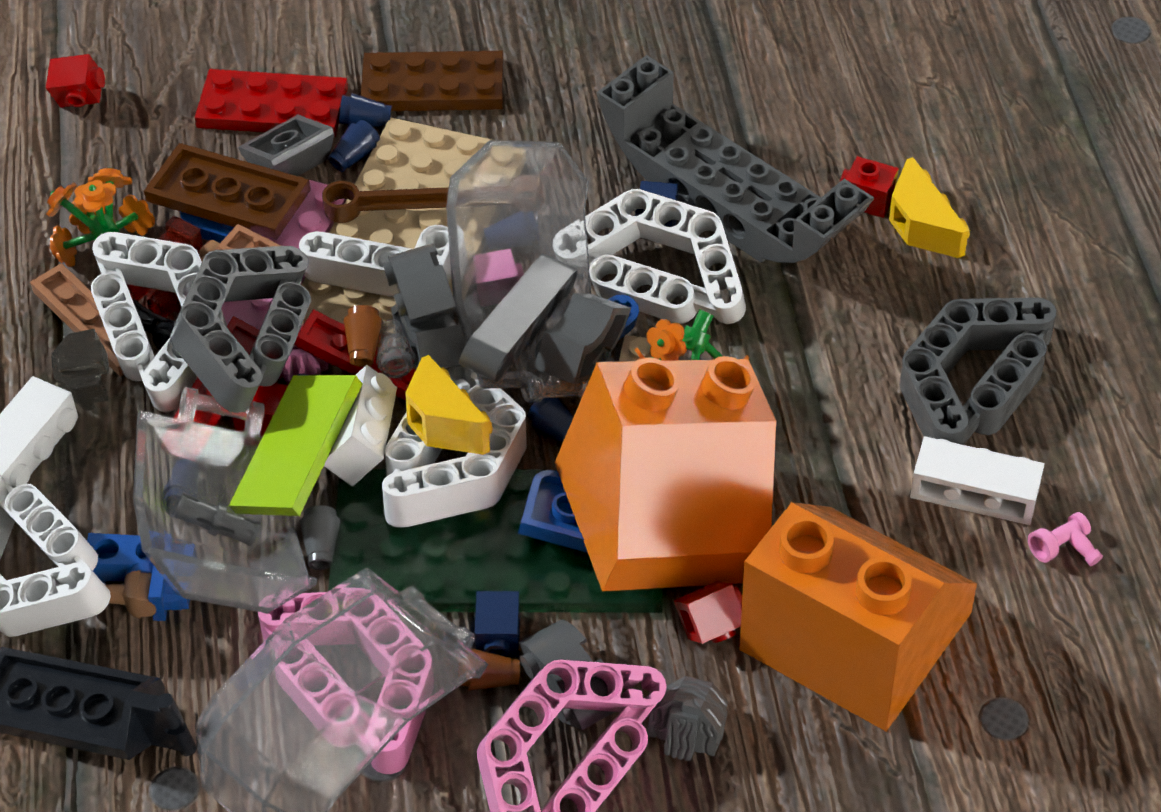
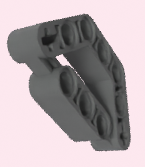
[170,246,311,413]
[899,298,1056,445]

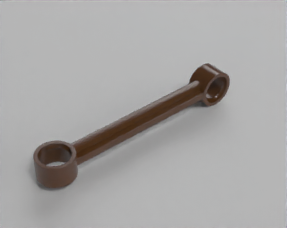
[322,173,546,223]

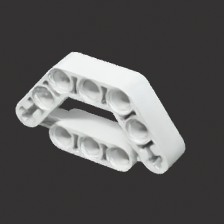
[553,189,746,324]
[91,232,227,412]
[382,366,527,528]
[0,475,111,637]

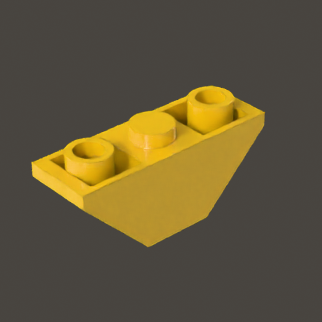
[889,157,970,258]
[405,355,493,455]

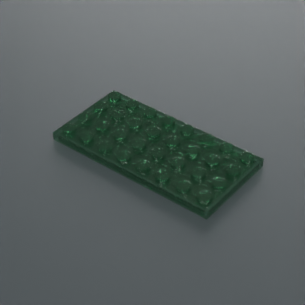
[328,469,663,613]

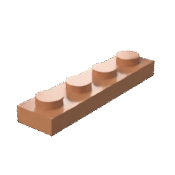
[30,263,137,377]

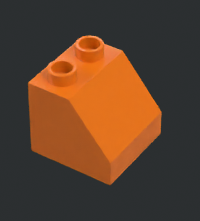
[554,356,776,592]
[739,502,977,732]

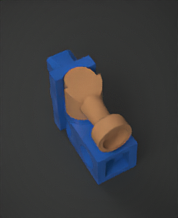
[87,533,196,621]

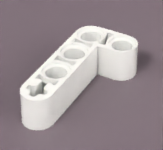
[299,225,456,297]

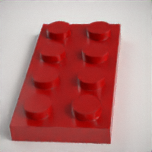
[194,69,348,137]

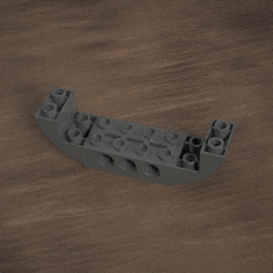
[597,55,874,263]

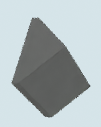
[238,115,334,176]

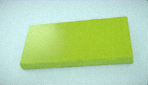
[229,375,363,516]

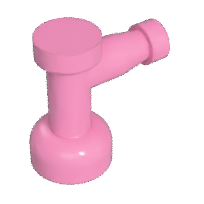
[1028,512,1103,566]

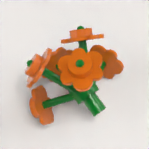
[46,168,155,267]
[634,309,750,361]

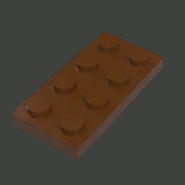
[361,50,504,111]
[144,143,311,240]

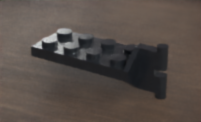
[0,647,197,760]

